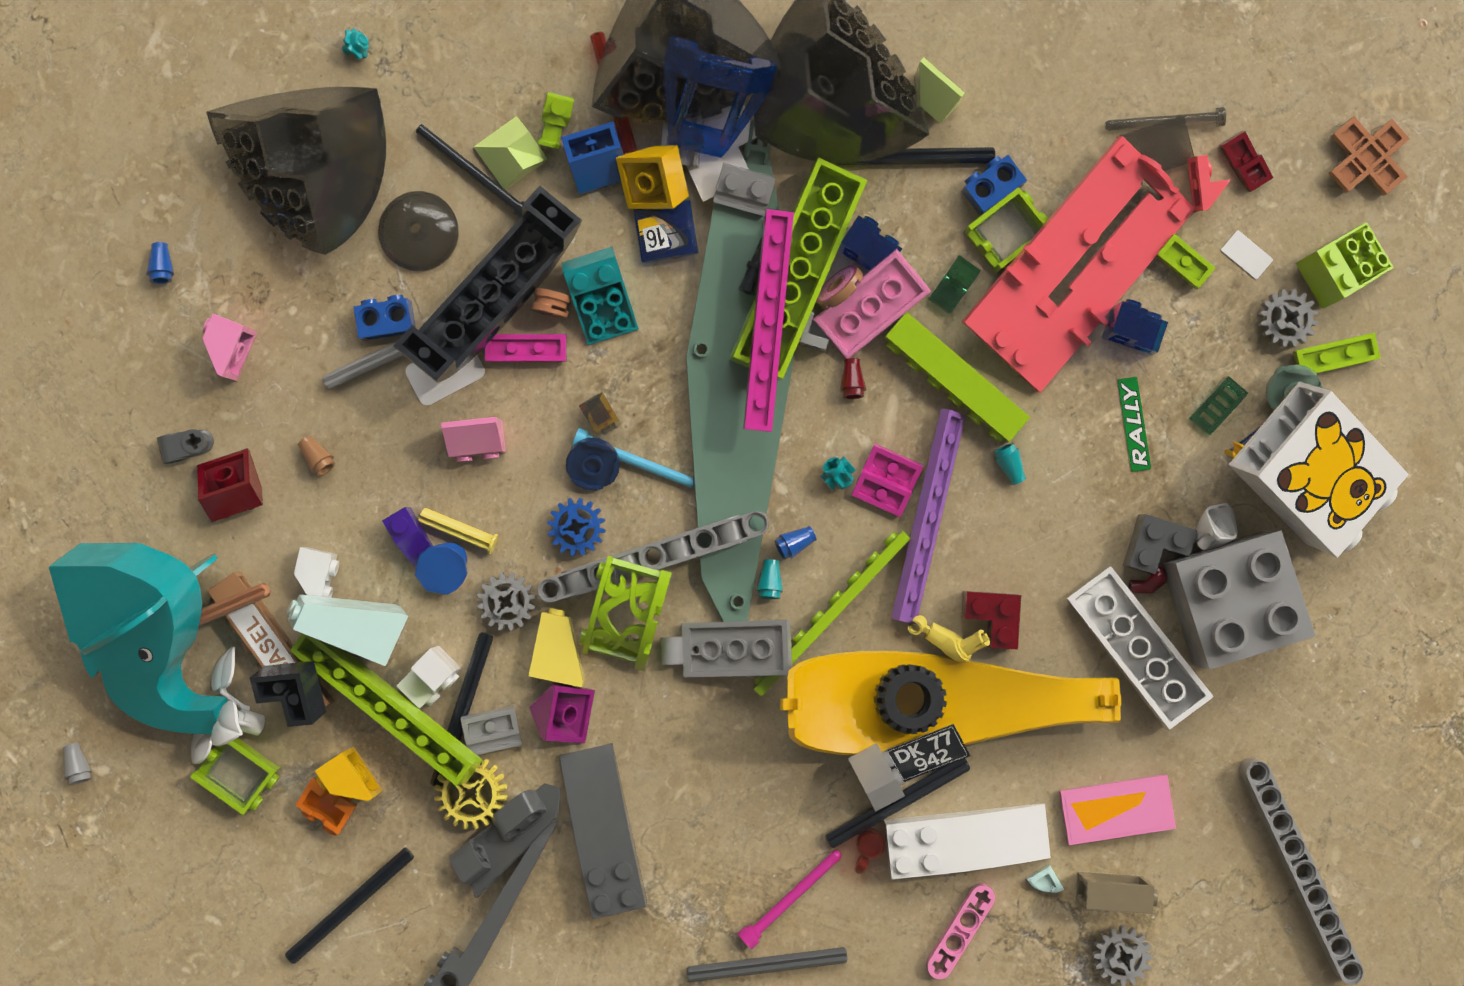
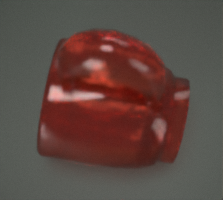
[854,828,885,874]

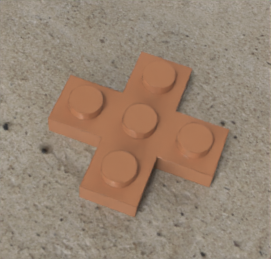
[1328,116,1410,196]

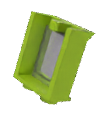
[964,187,1048,274]
[190,738,281,815]

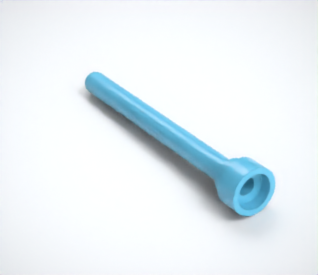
[572,428,695,488]

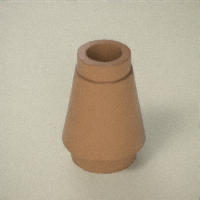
[298,435,335,476]

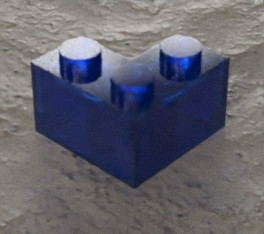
[838,215,902,271]
[1102,299,1168,355]

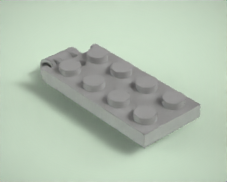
[660,620,792,677]

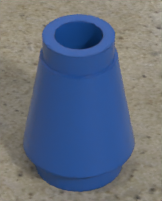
[146,242,174,284]
[775,526,817,560]

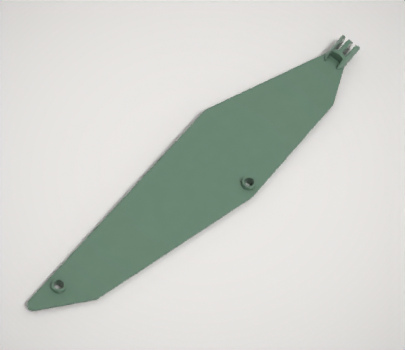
[686,119,795,622]

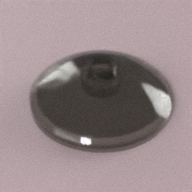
[378,191,459,272]

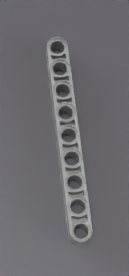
[1239,758,1364,985]

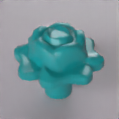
[342,28,369,60]

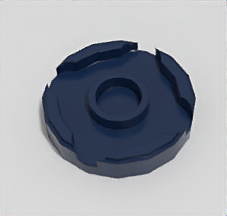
[566,437,620,491]

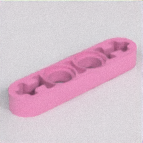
[926,883,995,979]

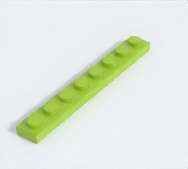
[753,531,911,697]

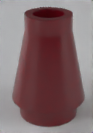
[840,358,867,399]

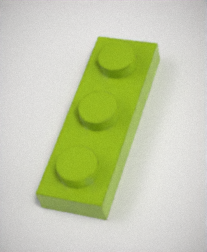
[1293,332,1381,374]

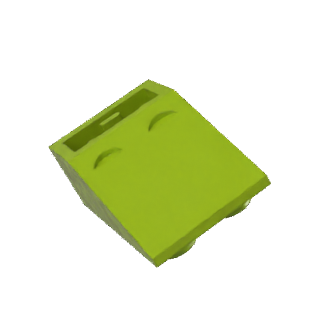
[1295,222,1394,309]

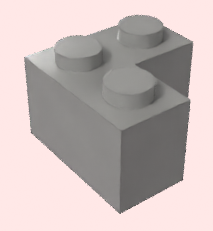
[848,743,905,811]

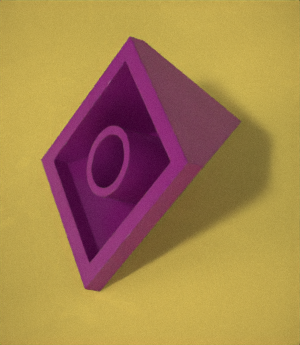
[529,682,595,743]

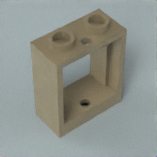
[1076,872,1158,914]

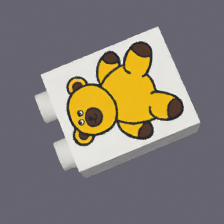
[1228,382,1409,558]

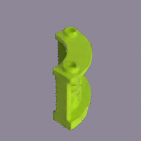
[579,556,672,671]

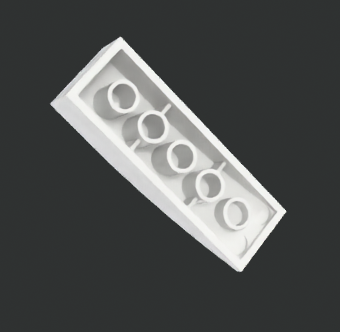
[1067,566,1214,731]
[884,803,1051,879]

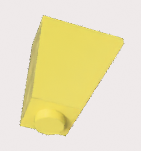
[529,608,585,687]

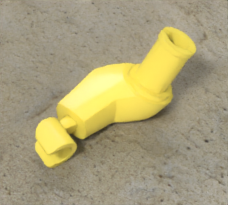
[907,615,990,662]

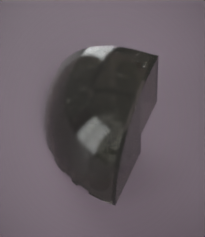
[592,0,782,124]
[753,0,929,163]
[206,87,386,255]

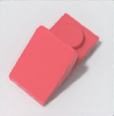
[1187,155,1230,212]

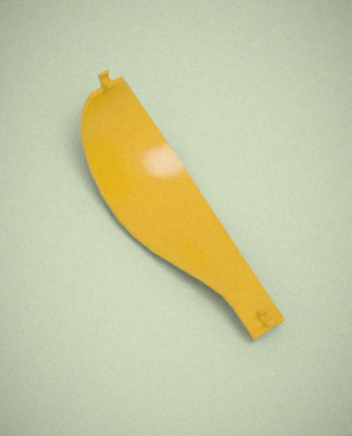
[780,651,1121,756]

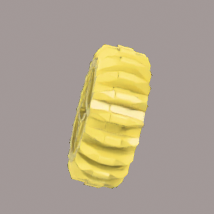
[434,759,508,829]

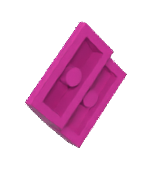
[852,443,924,517]

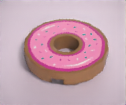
[816,265,863,310]

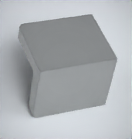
[799,312,829,353]

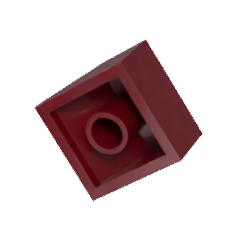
[197,448,263,522]

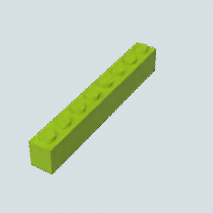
[290,633,483,786]

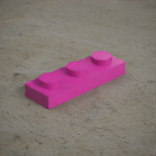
[485,334,567,362]

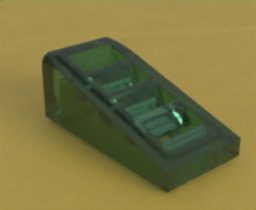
[1189,376,1248,436]

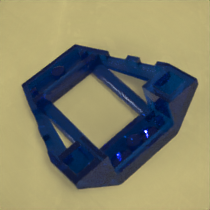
[663,36,778,158]

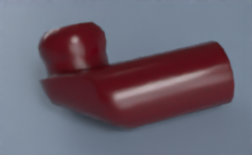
[1128,566,1167,594]

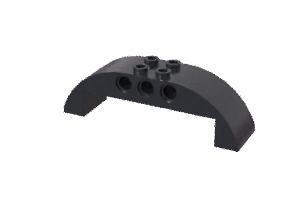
[394,186,582,382]

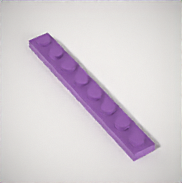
[891,408,966,624]

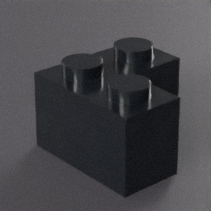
[250,661,327,727]

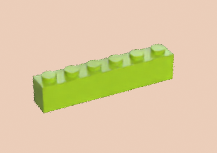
[884,312,1030,443]

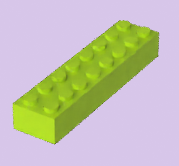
[729,157,867,381]

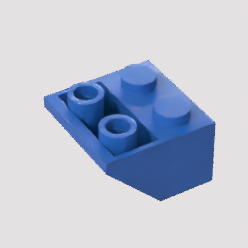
[561,121,623,195]

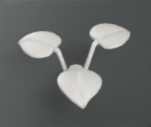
[191,646,265,764]

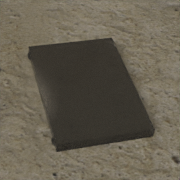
[1117,115,1194,171]

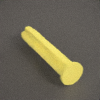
[418,508,499,554]

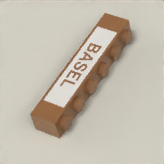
[208,572,335,708]

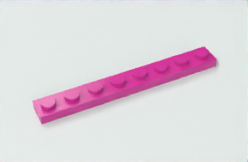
[743,209,794,432]

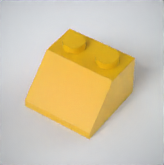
[616,145,689,209]
[315,746,383,801]

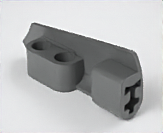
[449,783,561,898]

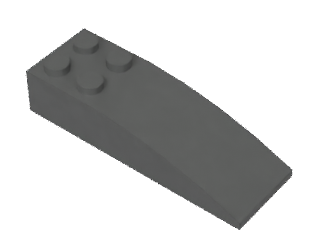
[560,743,647,919]

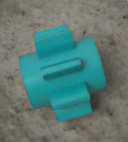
[820,456,856,490]

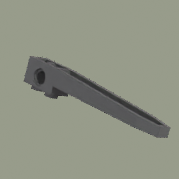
[424,820,558,986]

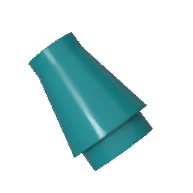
[994,443,1026,485]
[756,559,783,599]

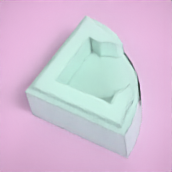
[1026,865,1064,893]

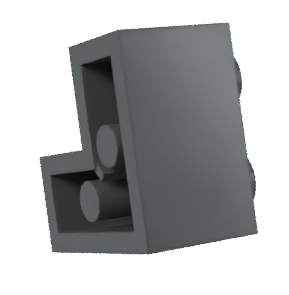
[1123,514,1197,574]

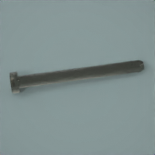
[1105,107,1226,131]

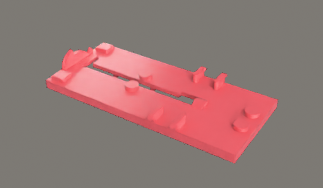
[961,136,1196,393]

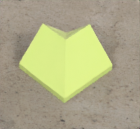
[915,57,965,124]
[474,116,548,190]

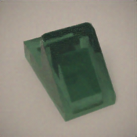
[928,255,981,314]

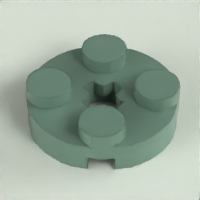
[1265,365,1323,411]

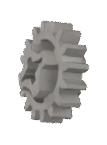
[1257,289,1319,348]
[477,572,537,631]
[1092,925,1153,986]

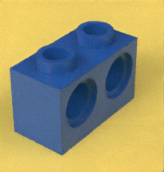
[962,155,1027,216]
[353,295,416,341]

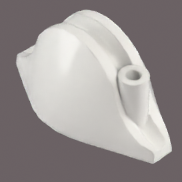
[1195,503,1237,550]

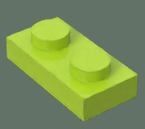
[1156,234,1216,290]

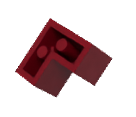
[961,591,1022,650]

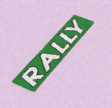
[1118,377,1151,472]

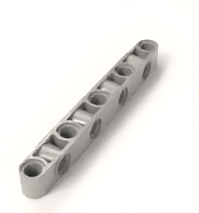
[537,511,770,602]

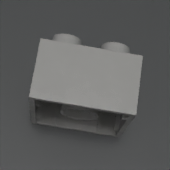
[1161,530,1315,670]

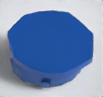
[415,543,468,595]

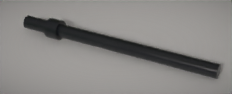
[416,124,524,218]

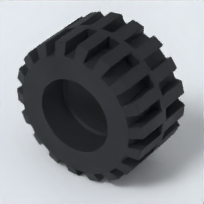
[874,664,947,734]

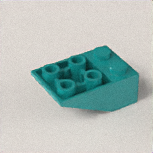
[561,246,639,345]

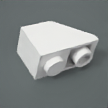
[294,547,339,598]

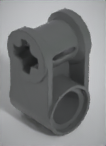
[157,429,214,464]

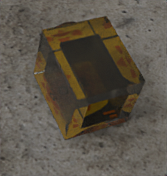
[579,392,620,436]

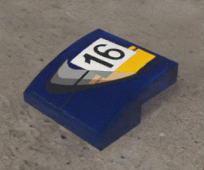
[634,200,699,263]

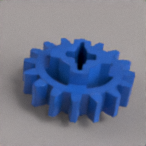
[547,498,606,556]

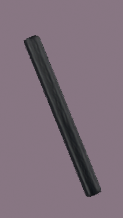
[836,147,996,165]
[430,632,493,787]
[825,759,970,848]
[285,847,414,964]

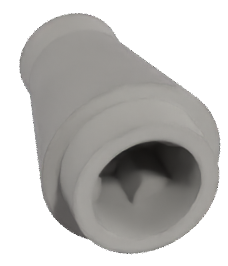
[63,743,92,785]

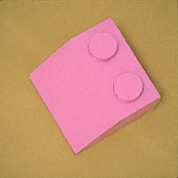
[202,313,257,381]
[441,417,506,462]

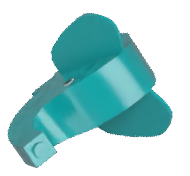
[48,543,228,734]

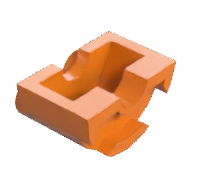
[295,778,357,836]

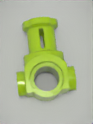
[537,92,574,150]

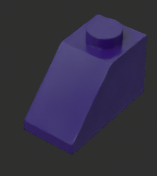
[382,507,433,567]

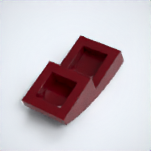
[1219,131,1274,192]

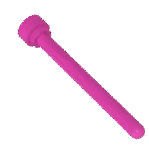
[737,850,841,949]

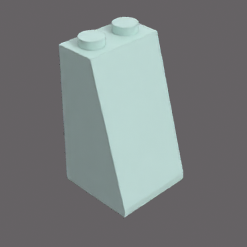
[286,594,408,666]

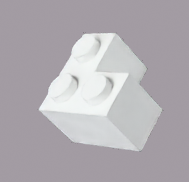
[397,646,461,709]

